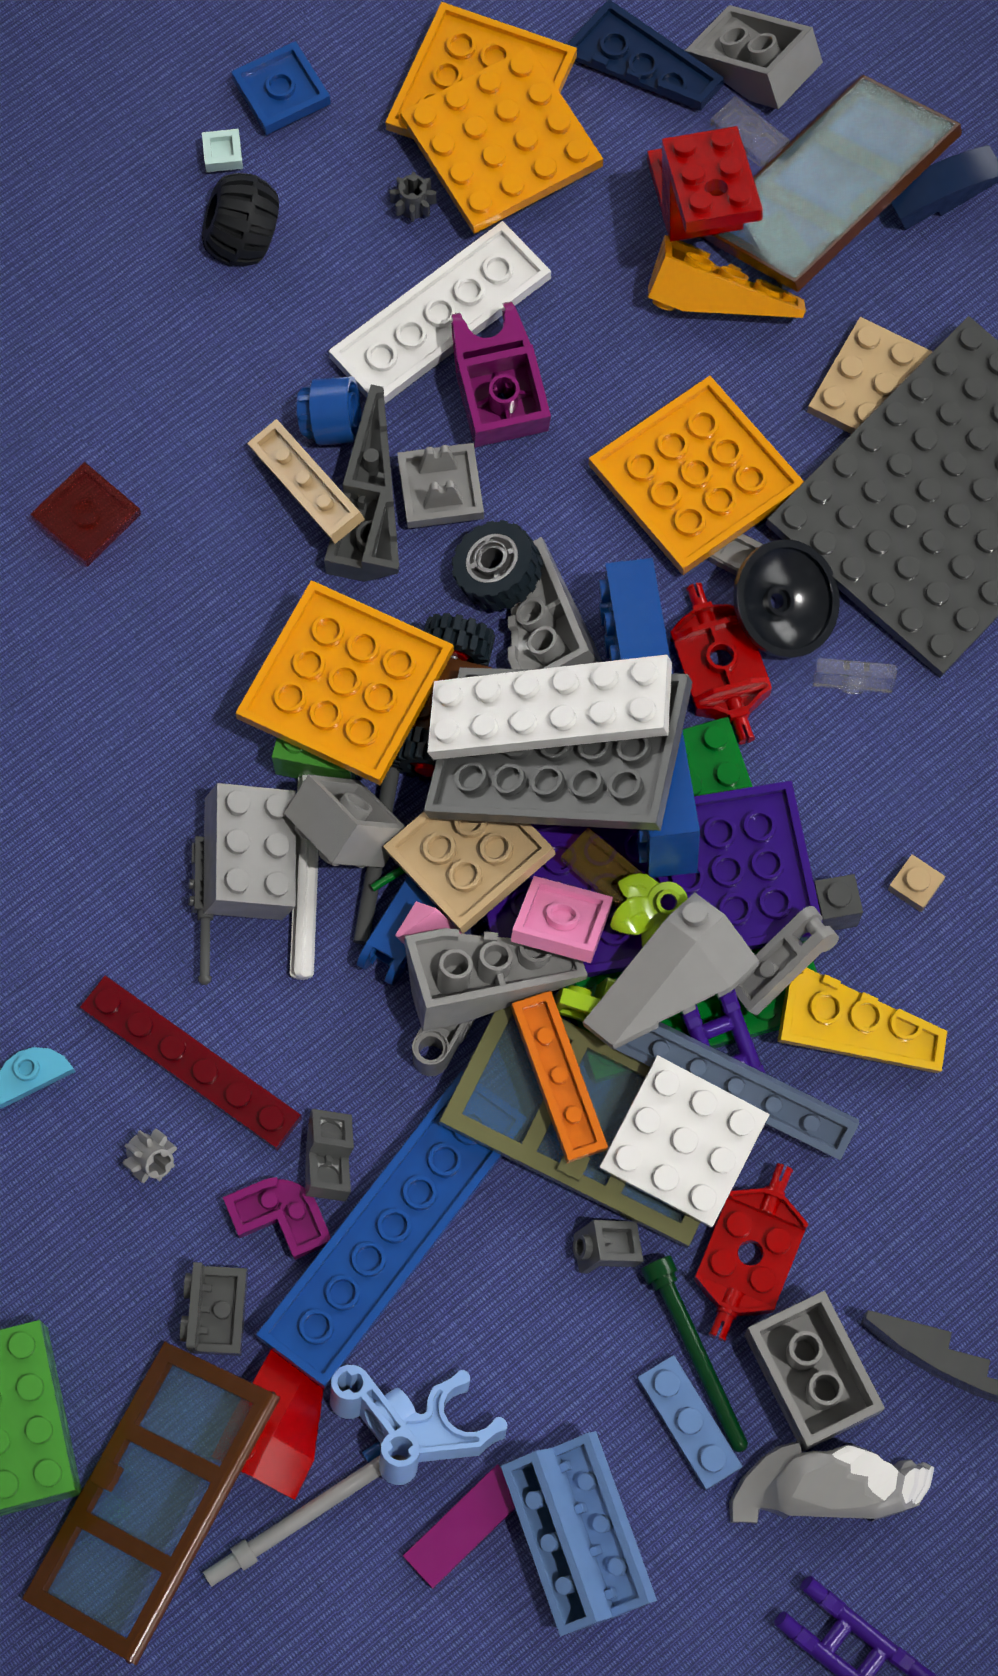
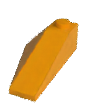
[648,235,806,318]

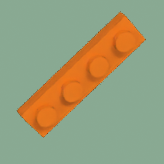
[511,991,608,1163]

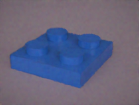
[231,41,331,135]

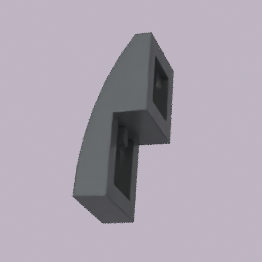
[305,1109,354,1202]

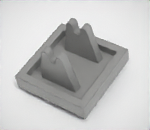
[397,443,484,529]

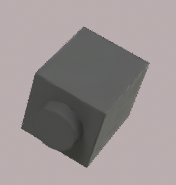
[814,874,863,930]

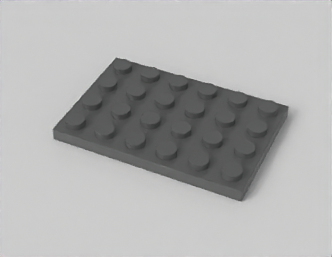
[424,667,693,831]

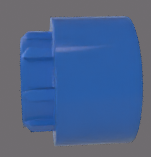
[297,376,362,445]

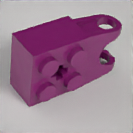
[451,301,551,448]

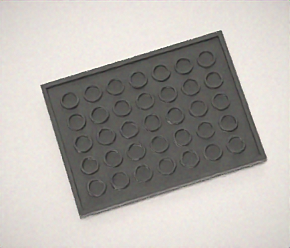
[765,316,998,678]

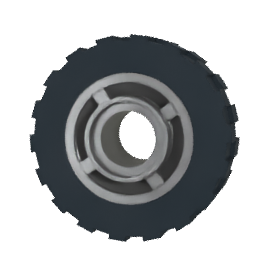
[451,520,543,611]

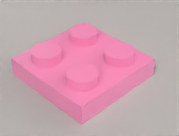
[511,876,613,963]

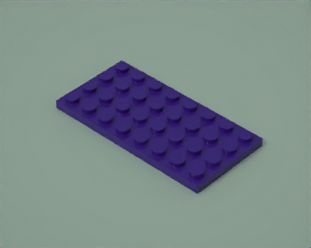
[487,780,823,977]

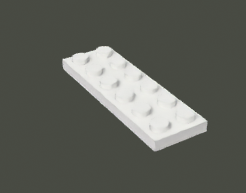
[329,221,551,404]
[427,655,672,760]

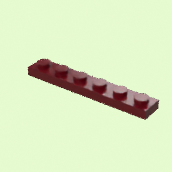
[80,975,302,1151]

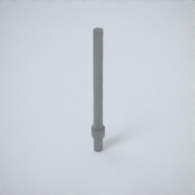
[203,1455,407,1587]

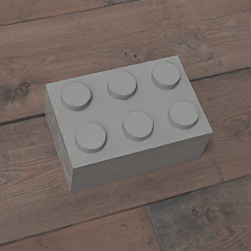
[203,783,296,920]
[744,1290,885,1452]

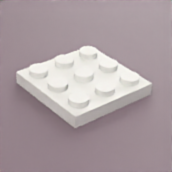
[599,1055,770,1228]

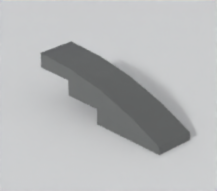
[861,1310,998,1403]

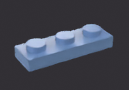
[637,1355,743,1491]

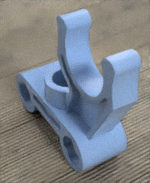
[330,1365,507,1485]

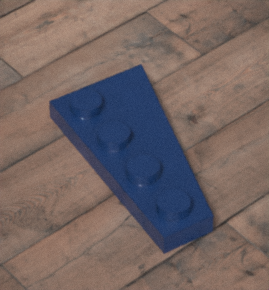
[567,0,724,111]

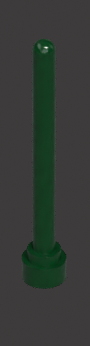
[640,1255,748,1452]

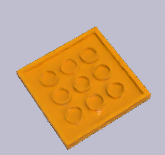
[385,2,577,139]
[400,46,603,234]
[589,376,804,575]
[235,580,454,785]

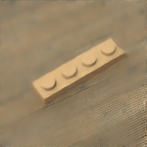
[247,419,365,544]

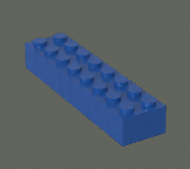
[599,558,700,878]

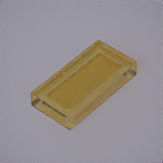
[561,828,643,908]

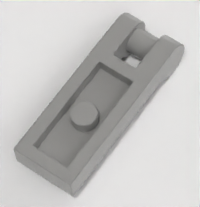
[734,906,839,1016]

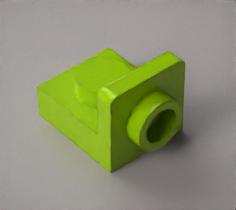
[553,977,616,1022]

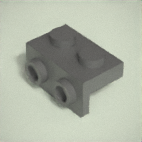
[180,1262,248,1356]

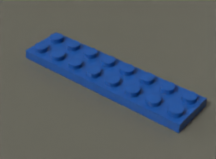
[256,1071,528,1389]

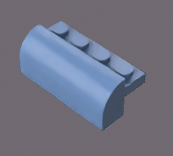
[501,1431,657,1637]

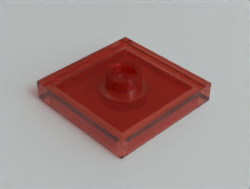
[30,462,141,567]

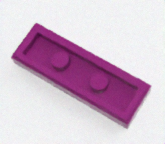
[403,1464,516,1589]

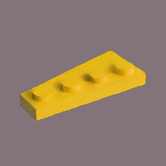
[778,967,947,1073]

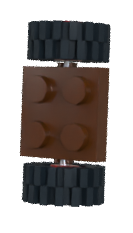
[392,613,495,782]

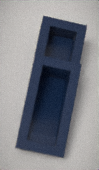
[891,145,998,230]

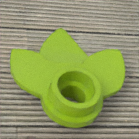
[610,873,688,947]

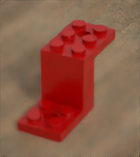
[647,126,763,242]

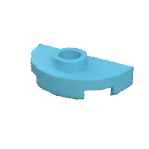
[0,1047,76,1109]

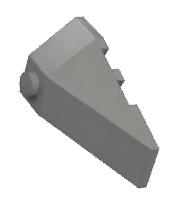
[583,892,759,1050]

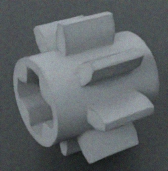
[122,1129,177,1183]

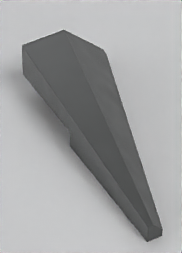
[324,384,400,582]

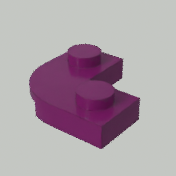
[223,1177,331,1260]

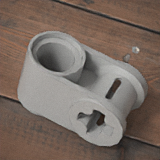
[412,1019,475,1076]

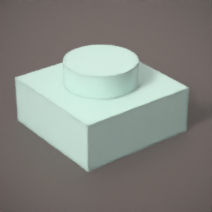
[202,129,243,173]

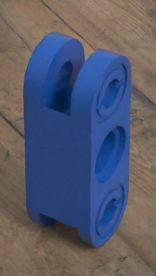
[357,876,441,986]

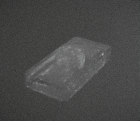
[710,96,790,168]
[813,658,897,694]

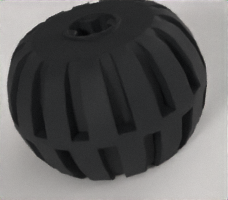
[202,173,279,266]

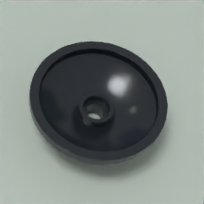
[733,539,840,658]

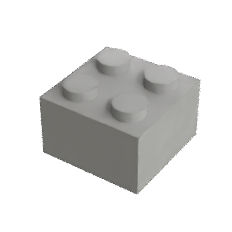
[284,774,405,868]

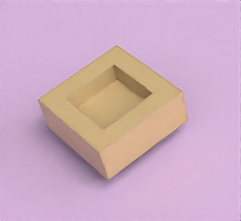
[888,854,946,912]

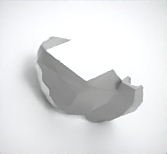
[729,1441,934,1524]

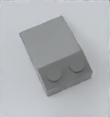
[685,5,823,109]

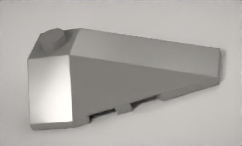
[508,537,602,670]
[404,928,587,1031]

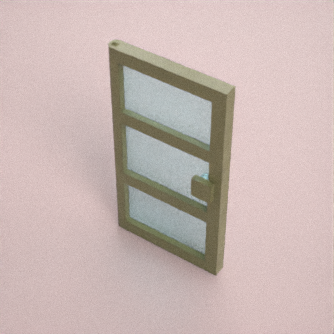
[439,1006,700,1248]

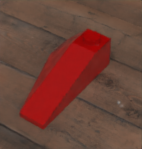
[214,1349,324,1500]

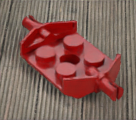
[669,583,772,745]
[694,1163,808,1342]

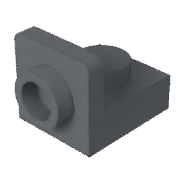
[573,1220,644,1274]

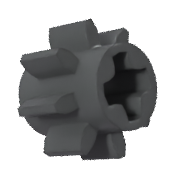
[390,172,437,222]

